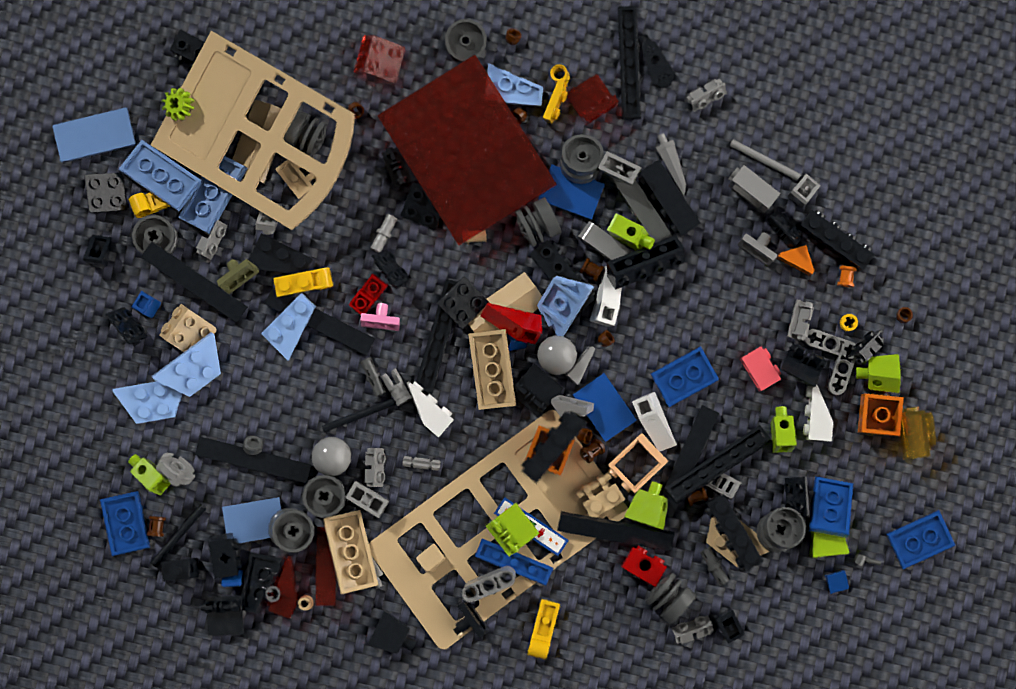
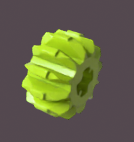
[161,88,195,121]

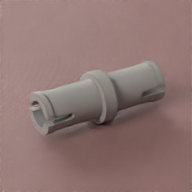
[370,214,398,253]

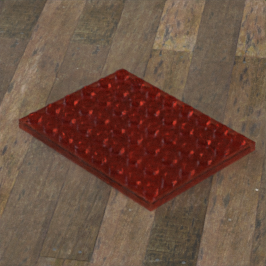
[377,55,557,246]

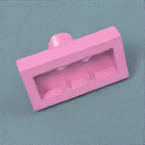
[360,303,400,331]

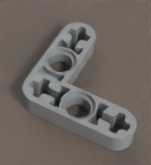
[804,329,856,395]

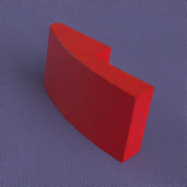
[348,273,388,314]

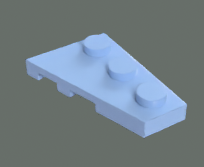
[485,63,543,107]
[261,293,316,361]

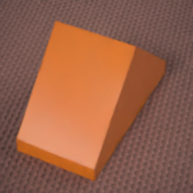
[776,245,814,276]

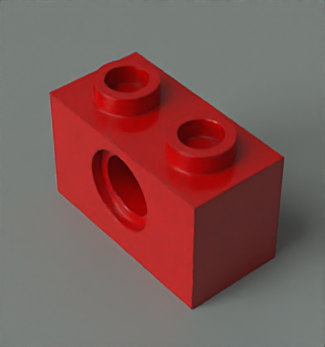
[621,546,667,587]

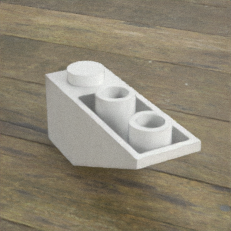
[590,266,621,327]
[407,381,453,437]
[803,384,833,442]
[632,392,677,452]

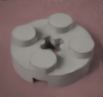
[156,453,195,486]

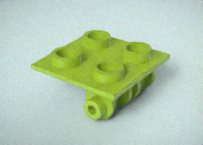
[486,503,539,556]

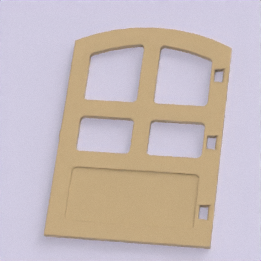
[151,31,355,230]

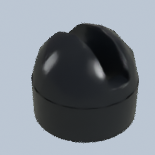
[263,586,280,602]

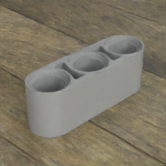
[578,221,632,261]
[462,566,516,602]

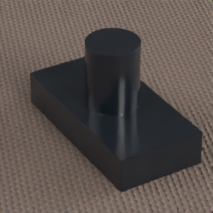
[455,600,489,638]

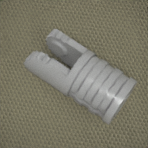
[381,369,412,406]

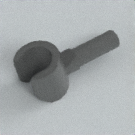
[853,554,881,567]

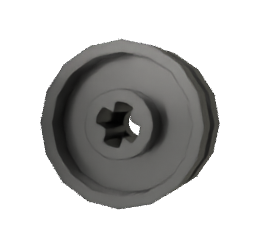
[445,19,487,62]
[560,134,604,184]
[132,215,179,254]
[303,475,347,518]
[268,508,314,552]

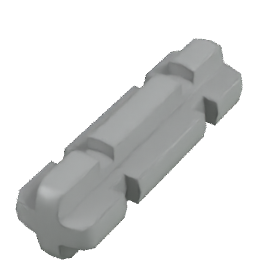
[403,456,441,471]

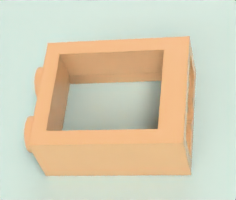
[608,433,668,493]

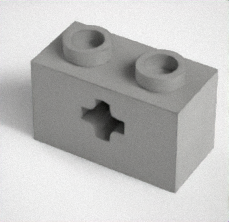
[345,481,390,518]

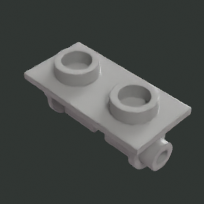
[686,79,727,112]
[196,220,228,260]
[787,299,814,341]
[364,448,386,487]
[672,615,714,645]

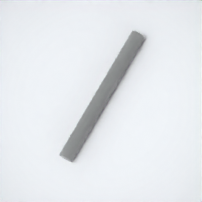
[730,139,801,181]

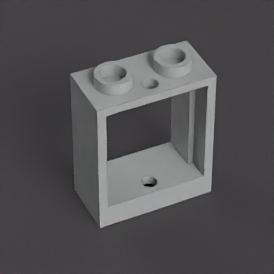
[728,165,781,213]

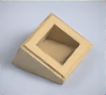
[416,544,446,572]

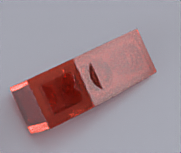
[267,555,299,619]

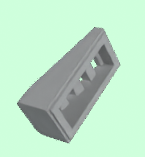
[565,346,595,385]
[706,474,741,500]

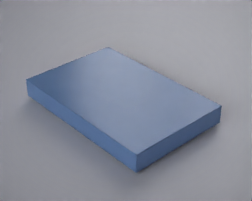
[222,497,282,543]

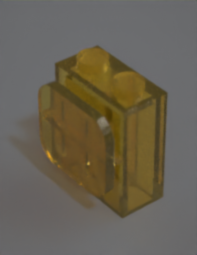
[900,407,936,459]

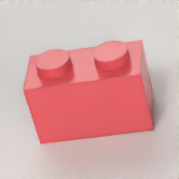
[740,346,781,392]

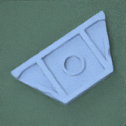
[537,276,594,337]
[152,332,221,397]
[113,381,182,424]

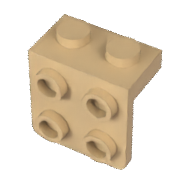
[160,304,216,352]

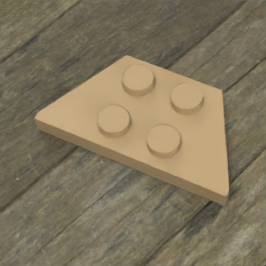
[706,518,770,567]

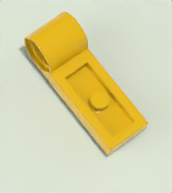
[543,64,570,124]
[129,192,169,218]
[273,268,334,297]
[527,599,560,660]

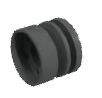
[284,109,328,158]
[515,197,562,247]
[756,507,806,553]
[645,572,697,625]

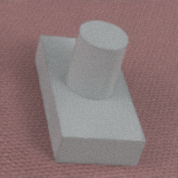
[255,203,282,235]
[738,233,777,267]

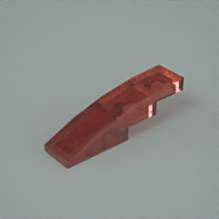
[316,527,336,606]

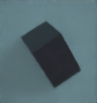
[83,234,112,266]
[713,608,745,644]

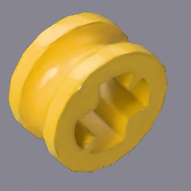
[840,314,858,332]

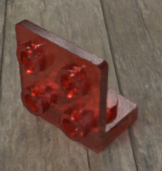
[354,35,405,83]
[567,74,619,125]

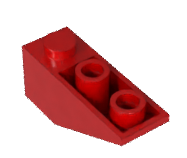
[481,303,542,344]

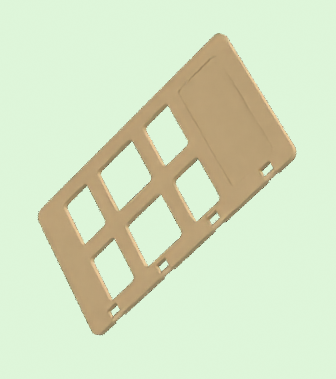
[369,410,628,649]

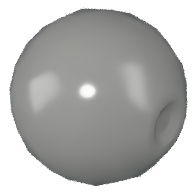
[537,335,577,375]
[312,437,351,476]

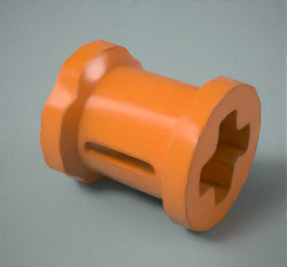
[837,266,857,288]

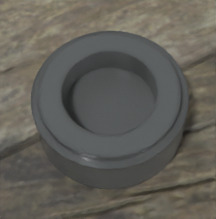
[243,436,263,455]

